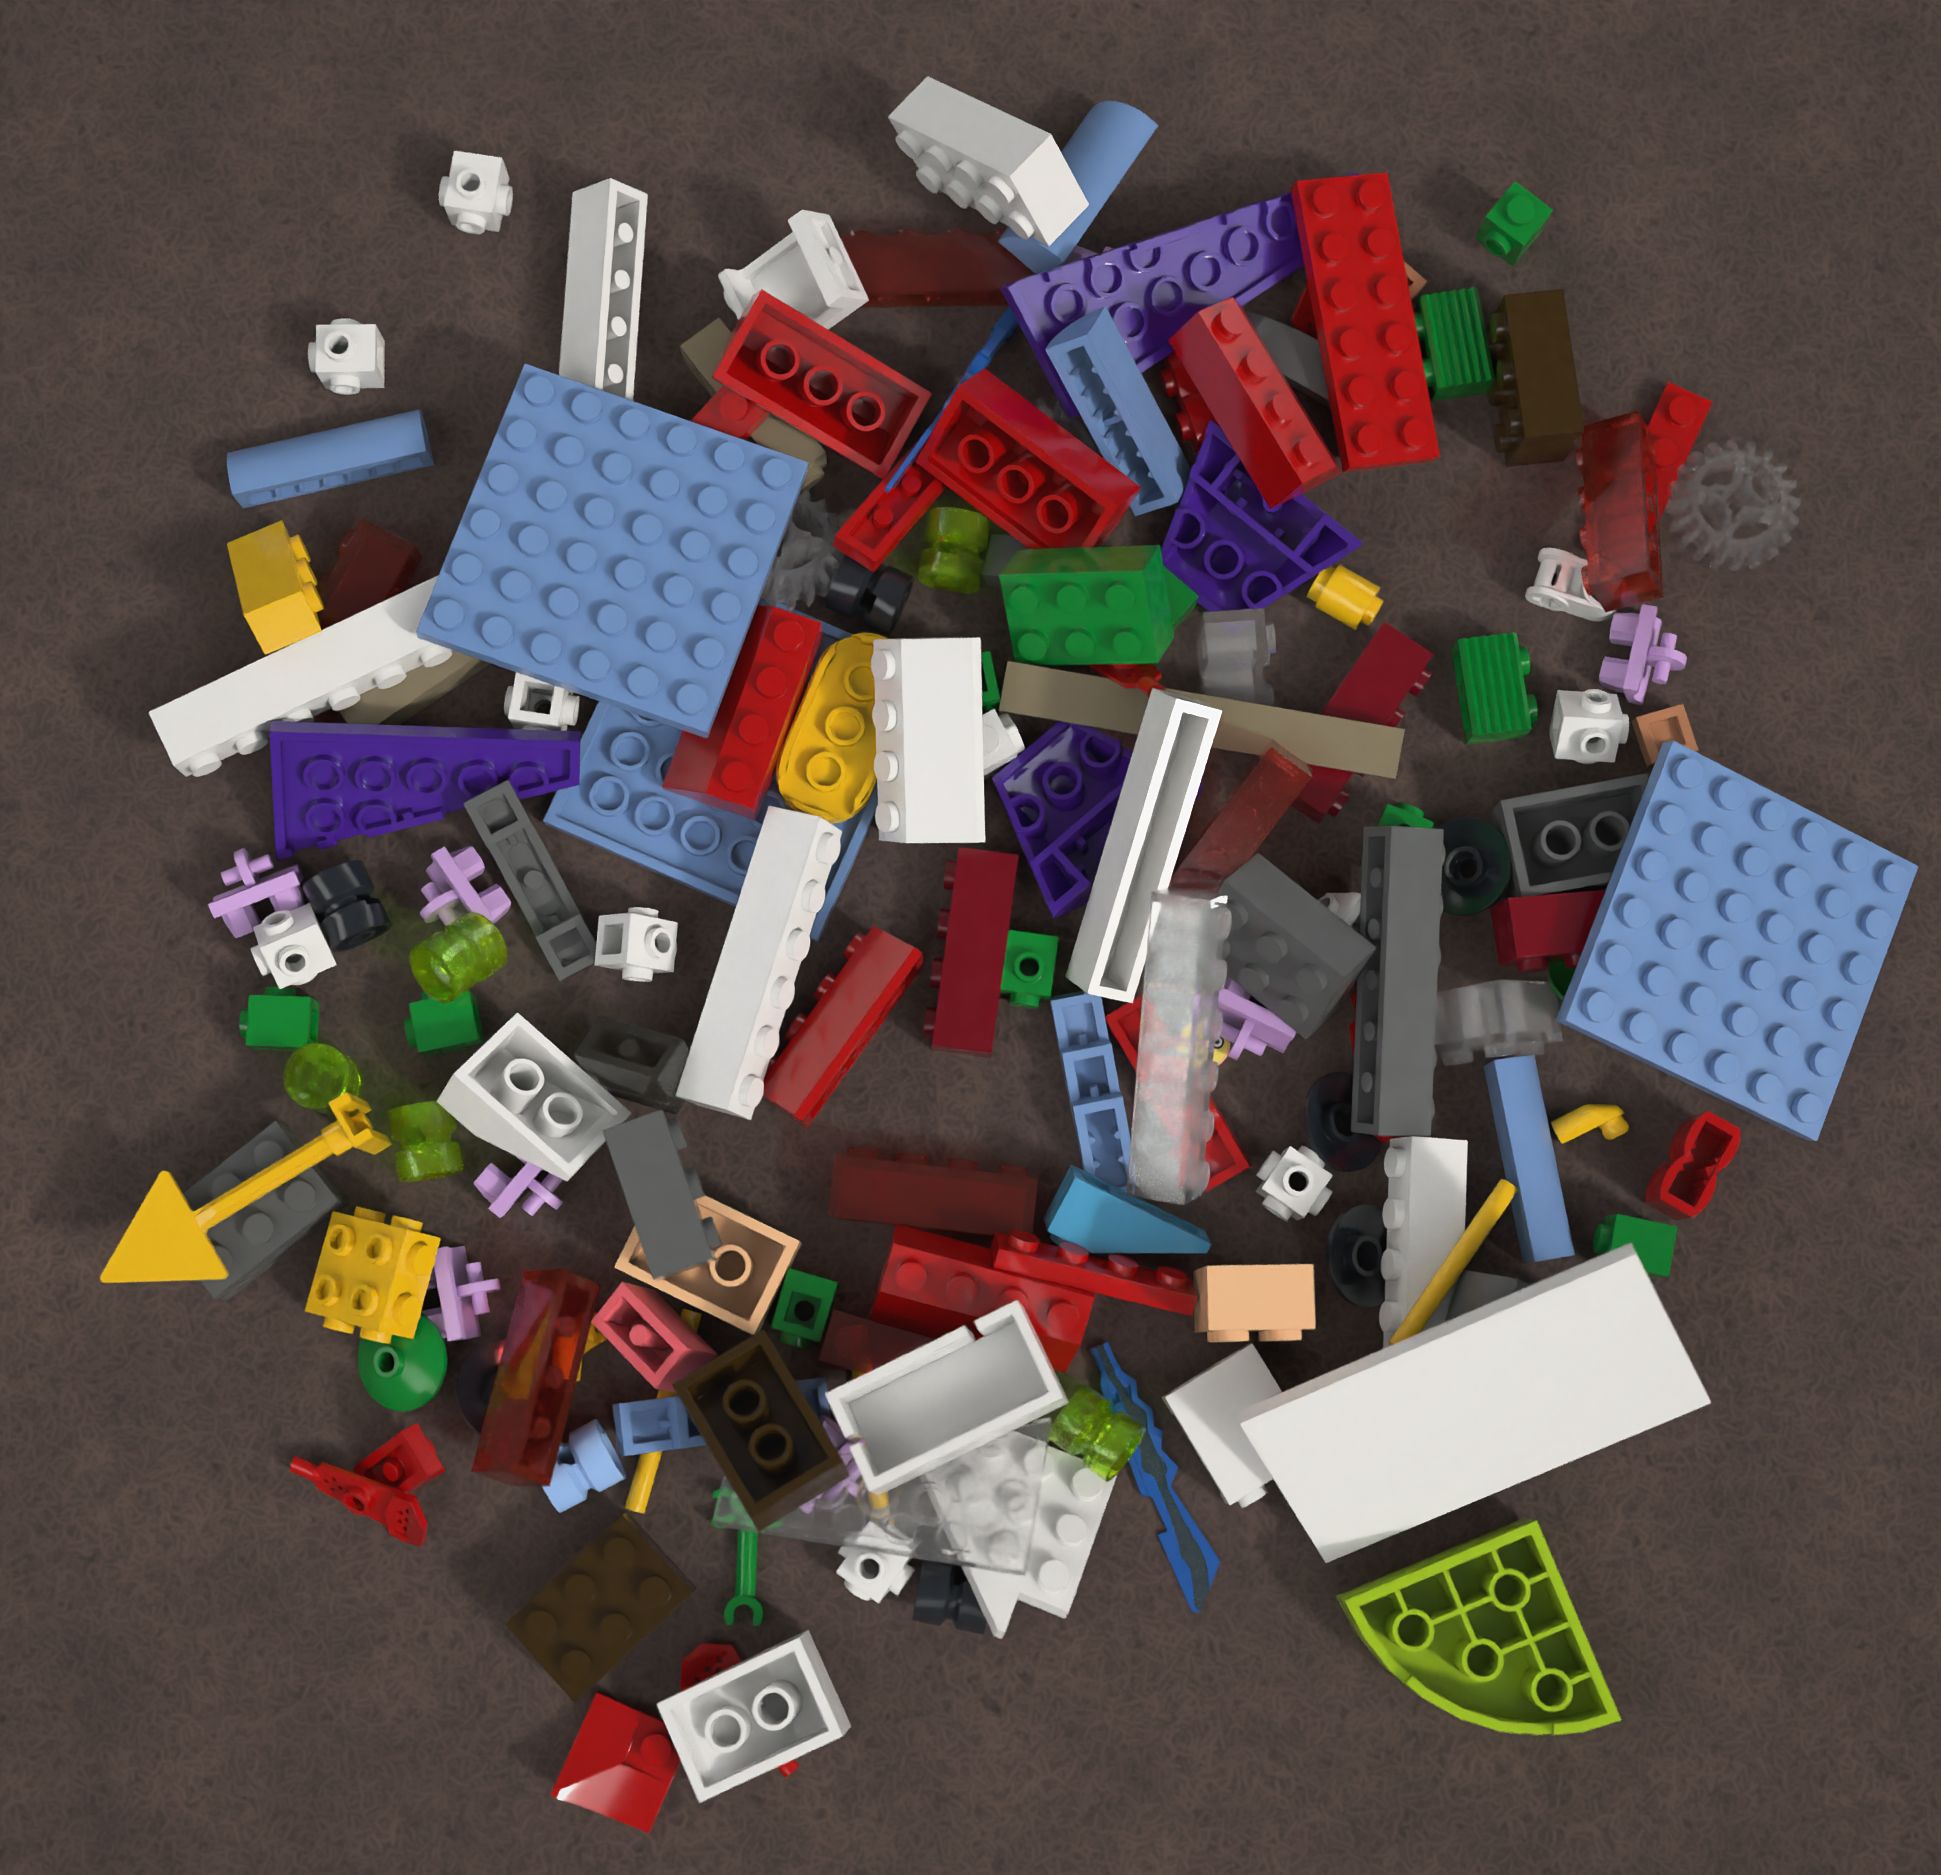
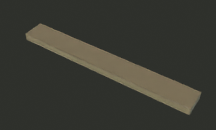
[999,661,1405,779]

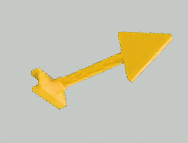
[100,1092,392,1283]

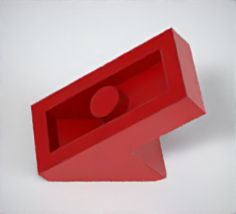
[353,1423,445,1493]

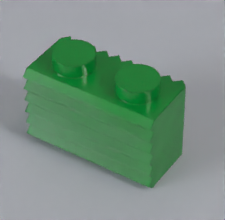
[1414,287,1495,402]
[1451,632,1538,745]

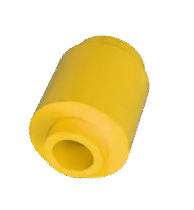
[1307,564,1384,630]

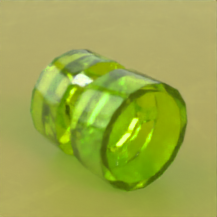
[917,507,991,594]
[409,912,508,1003]
[283,1043,363,1115]
[387,1100,464,1183]
[1048,1384,1146,1482]

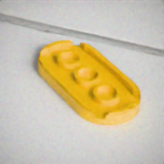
[776,632,888,824]

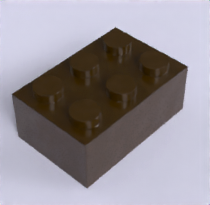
[1486,289,1584,467]
[672,1329,850,1533]
[505,1512,697,1703]

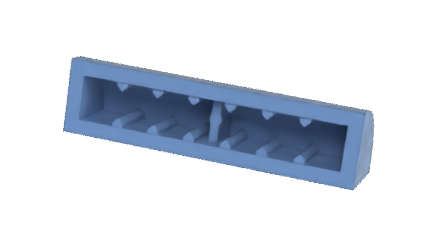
[998,101,1158,274]
[1045,306,1191,516]
[227,409,434,508]
[1484,1055,1575,1264]

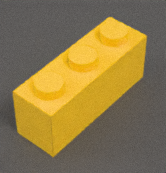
[227,520,324,655]

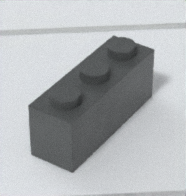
[603,1109,722,1281]

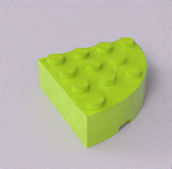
[1336,1517,1621,1735]

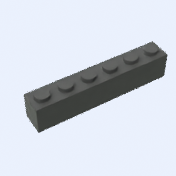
[1351,826,1446,1136]

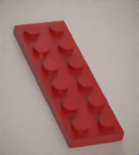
[1290,172,1440,473]

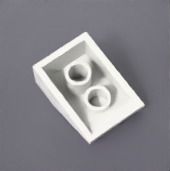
[437,1013,632,1181]
[657,1630,851,1803]

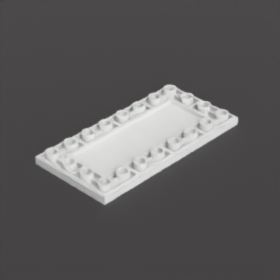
[1237,1243,1711,1563]

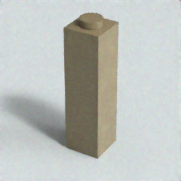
[680,318,827,491]
[339,650,491,725]

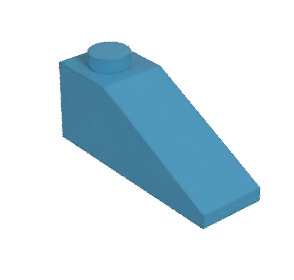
[1043,1165,1211,1253]

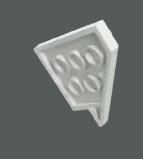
[919,1431,1117,1639]

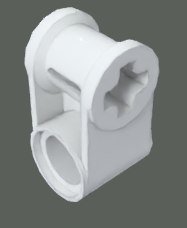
[1525,548,1628,622]

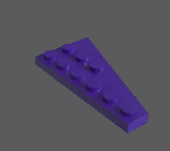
[270,721,581,861]

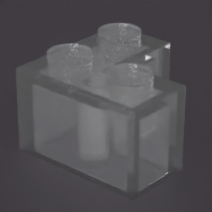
[1195,608,1276,707]
[1435,980,1563,1065]

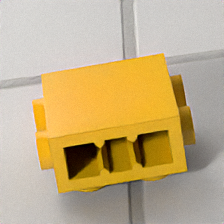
[305,1206,441,1344]

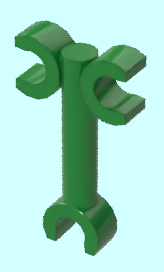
[712,1488,785,1626]

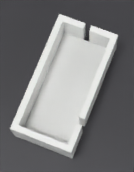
[888,76,1089,246]
[825,1300,1069,1495]

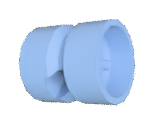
[530,1419,626,1513]

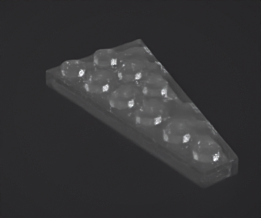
[713,1417,1052,1576]

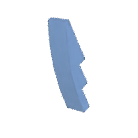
[1049,991,1140,1195]
[613,1377,831,1457]

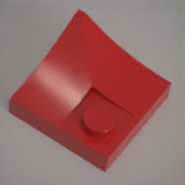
[550,1691,681,1834]

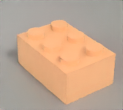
[614,1196,802,1335]
[1193,1264,1315,1342]

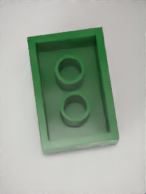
[999,545,1174,665]

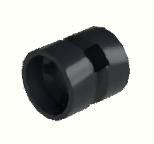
[825,555,915,635]
[302,860,392,952]
[912,1553,987,1635]

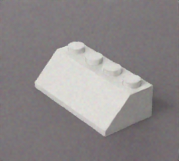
[871,638,985,843]

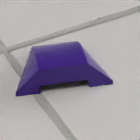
[1161,419,1364,629]
[992,721,1204,919]

